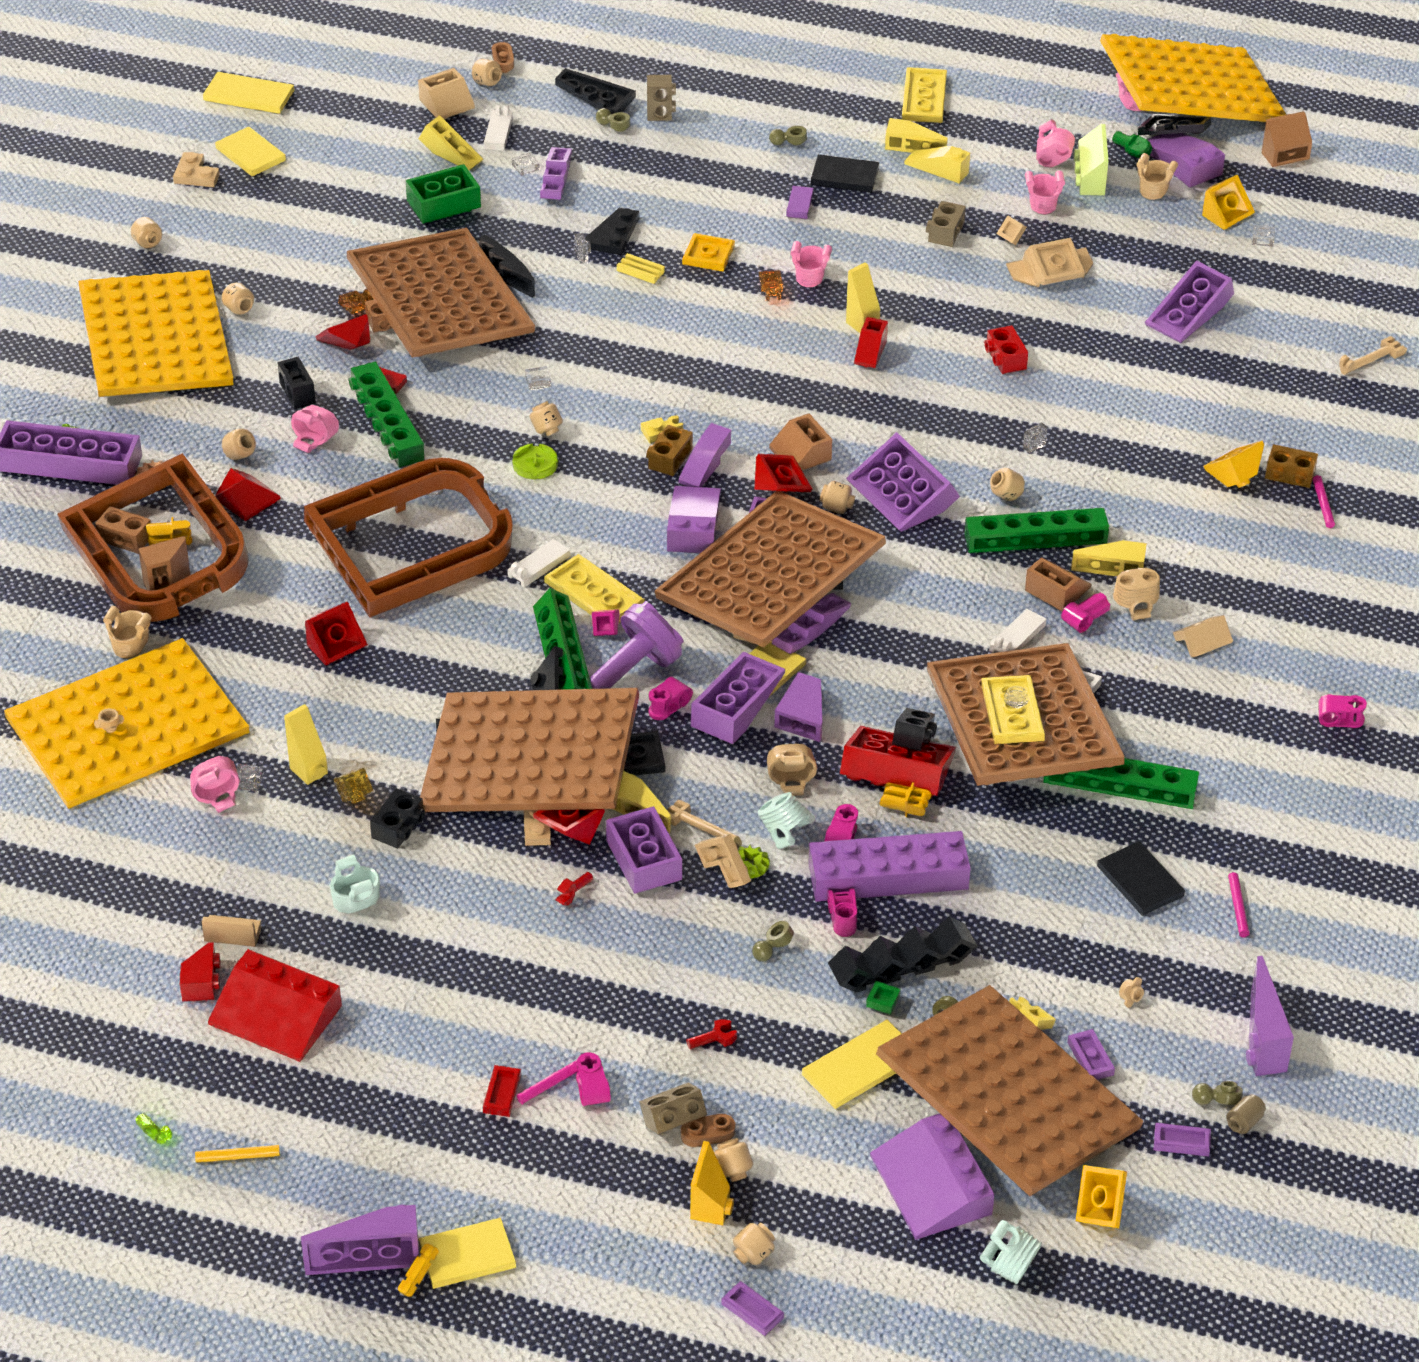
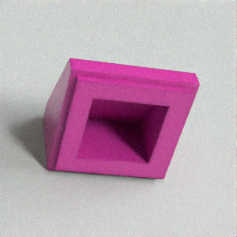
[592,609,620,636]

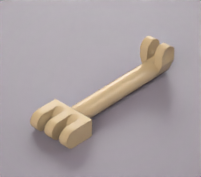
[1339,336,1407,375]
[667,800,742,848]

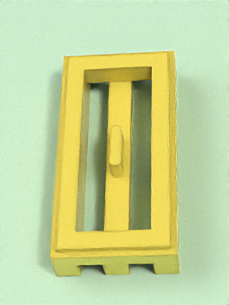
[617,253,665,284]

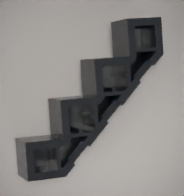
[828,916,978,993]

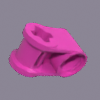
[648,677,693,720]
[1318,694,1367,728]
[824,804,858,841]
[827,888,857,937]
[576,1052,611,1106]

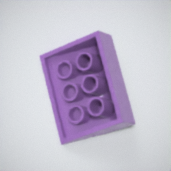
[846,432,960,532]
[870,1113,995,1240]

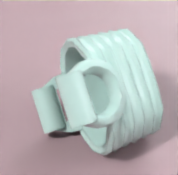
[758,792,815,849]
[329,854,380,914]
[980,1220,1042,1284]

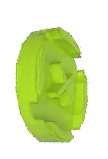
[512,444,558,480]

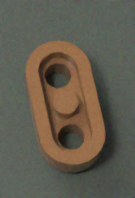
[492,42,514,73]
[681,1114,735,1147]

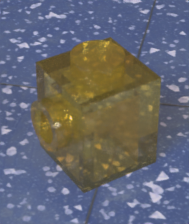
[333,768,373,804]

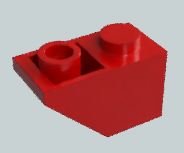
[854,317,888,368]
[180,942,221,1001]

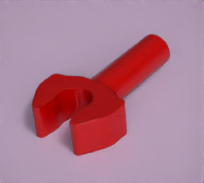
[555,872,593,906]
[686,1019,737,1049]

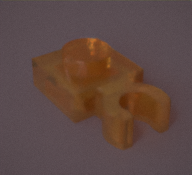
[758,270,783,301]
[338,289,374,314]

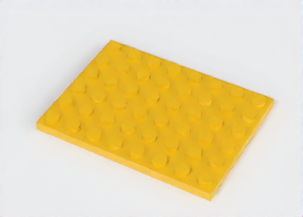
[1100,34,1286,122]
[78,270,234,397]
[4,638,250,809]

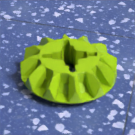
[738,845,770,879]

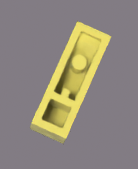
[418,115,483,171]
[885,118,948,153]
[904,146,970,183]
[846,262,880,333]
[1071,540,1147,576]
[284,704,328,785]
[613,771,671,833]

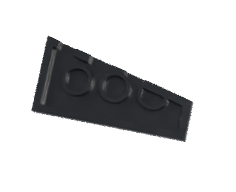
[555,68,636,114]

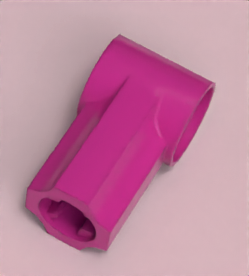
[1061,592,1110,633]

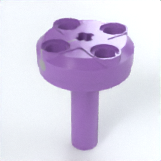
[589,601,684,689]

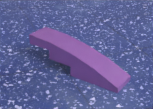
[540,147,572,200]
[772,593,851,654]

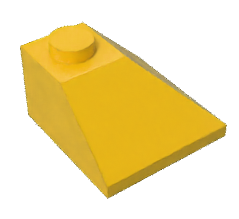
[1203,440,1264,488]
[690,1141,734,1225]

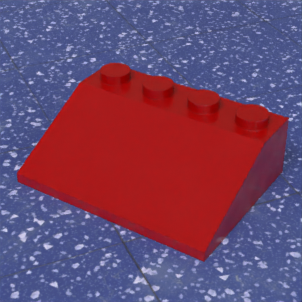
[840,725,956,797]
[208,949,342,1062]

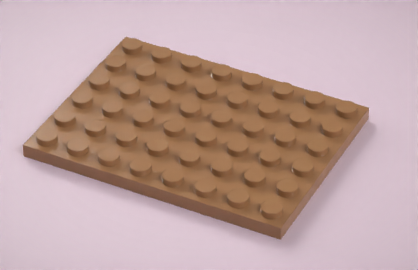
[347,228,535,358]
[655,491,886,648]
[927,643,1125,786]
[420,688,640,812]
[876,985,1143,1196]

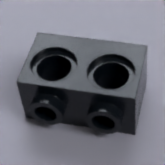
[277,356,316,409]
[892,708,937,751]
[370,788,425,849]

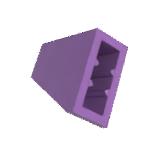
[774,672,822,742]

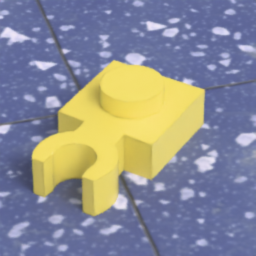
[641,415,683,443]
[1009,997,1056,1030]

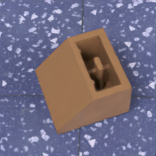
[1262,111,1312,167]
[769,413,832,471]
[138,536,190,590]
[1025,558,1092,611]

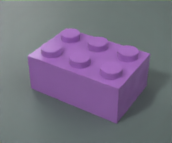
[606,806,682,894]

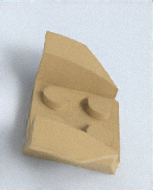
[1006,238,1093,287]

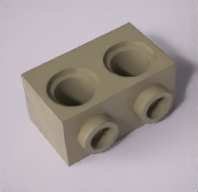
[647,75,676,121]
[926,201,966,247]
[639,1082,707,1134]

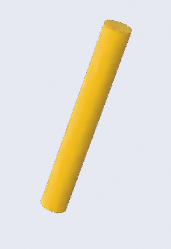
[195,1145,280,1163]

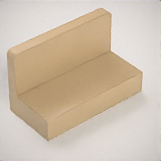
[1173,615,1233,657]
[202,915,261,947]

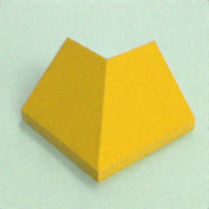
[1202,174,1255,230]
[1075,1165,1127,1228]

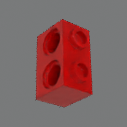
[984,325,1028,374]

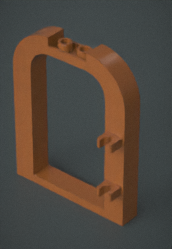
[57,453,249,622]
[304,458,512,618]

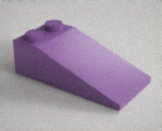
[1147,133,1225,188]
[1145,260,1234,343]
[667,486,721,553]
[691,652,785,744]
[1246,955,1294,1076]
[301,1204,419,1275]

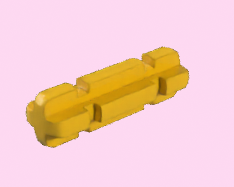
[398,1243,439,1297]

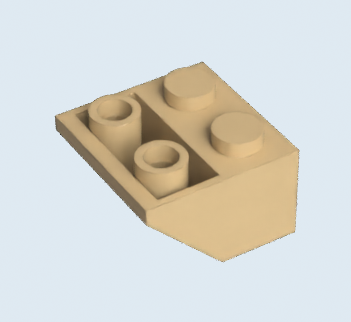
[418,68,475,119]

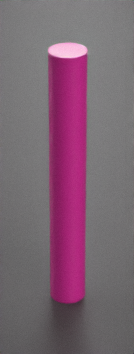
[1313,475,1335,528]
[1228,872,1250,937]
[516,1060,578,1104]

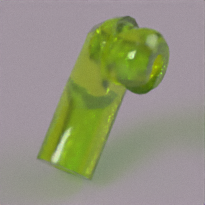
[135,1113,173,1144]

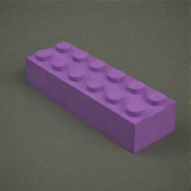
[0,420,142,485]
[808,831,971,902]

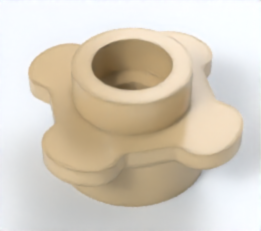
[94,708,124,733]
[1119,977,1144,1008]

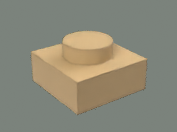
[996,216,1027,245]

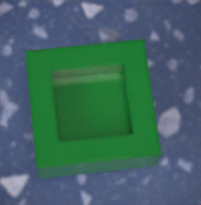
[866,981,901,1015]

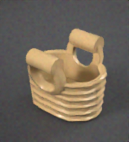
[1136,153,1178,200]
[1113,568,1160,620]
[103,606,152,658]
[767,744,817,796]

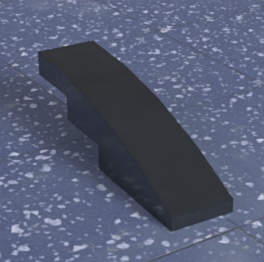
[479,234,535,298]

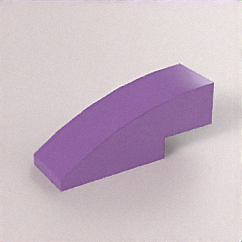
[679,423,731,487]

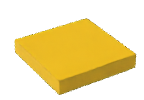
[682,233,735,272]

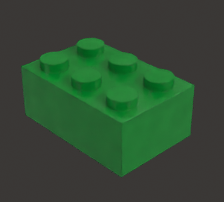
[405,164,481,224]

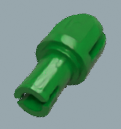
[1112,131,1152,158]

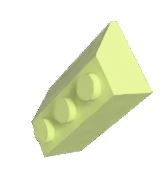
[1074,124,1109,195]

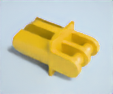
[146,517,193,546]
[879,782,932,818]

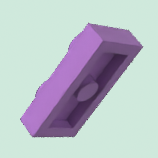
[1067,1029,1115,1080]

